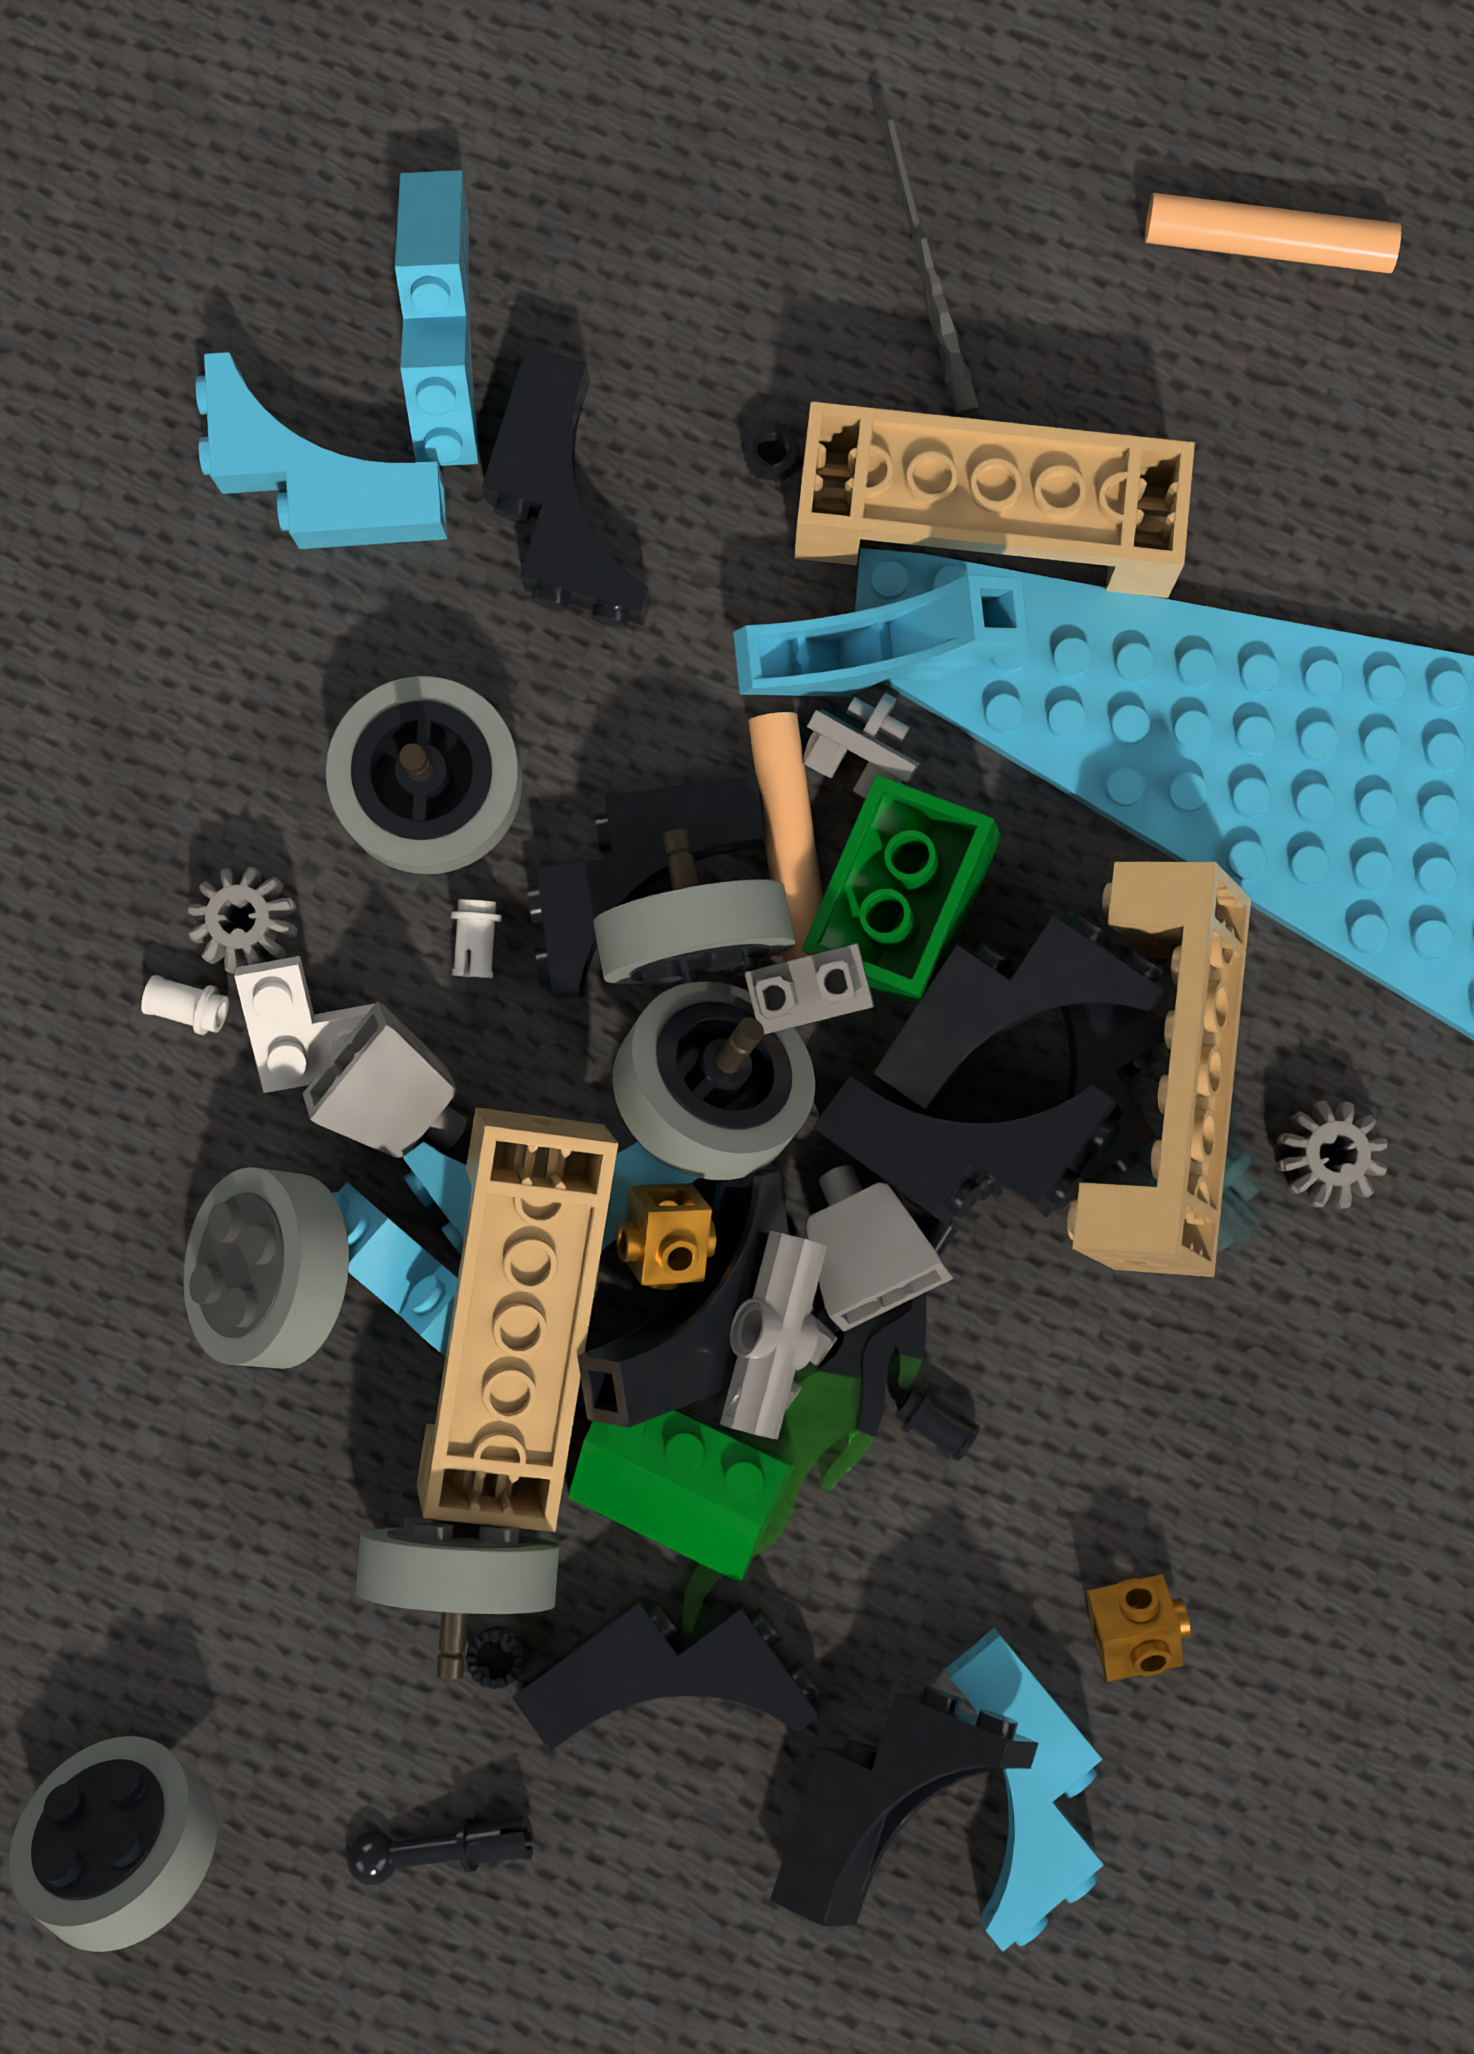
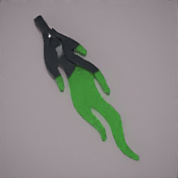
[682,1218,957,1632]

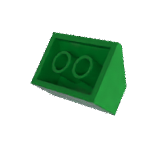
[801,775,1002,1006]
[568,1408,797,1583]

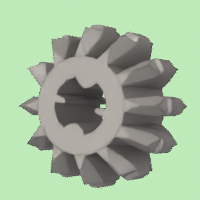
[188,867,298,974]
[1276,1101,1388,1209]

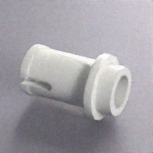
[451,900,502,978]
[142,975,229,1035]

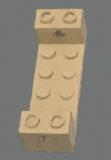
[795,402,1195,599]
[1067,862,1251,1277]
[417,1107,618,1532]

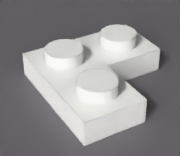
[234,956,374,1093]

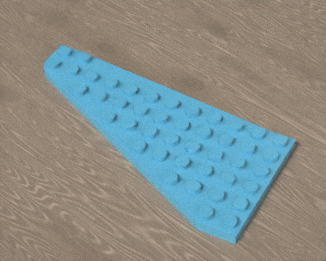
[855,548,1474,1040]

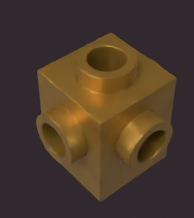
[616,1183,716,1290]
[1087,1574,1191,1682]

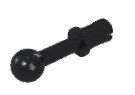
[347,1815,533,1885]

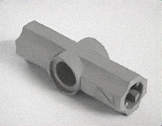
[720,1231,827,1439]

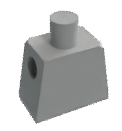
[302,1001,467,1158]
[805,1165,953,1332]

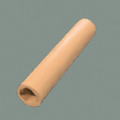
[1144,193,1401,274]
[748,712,823,963]

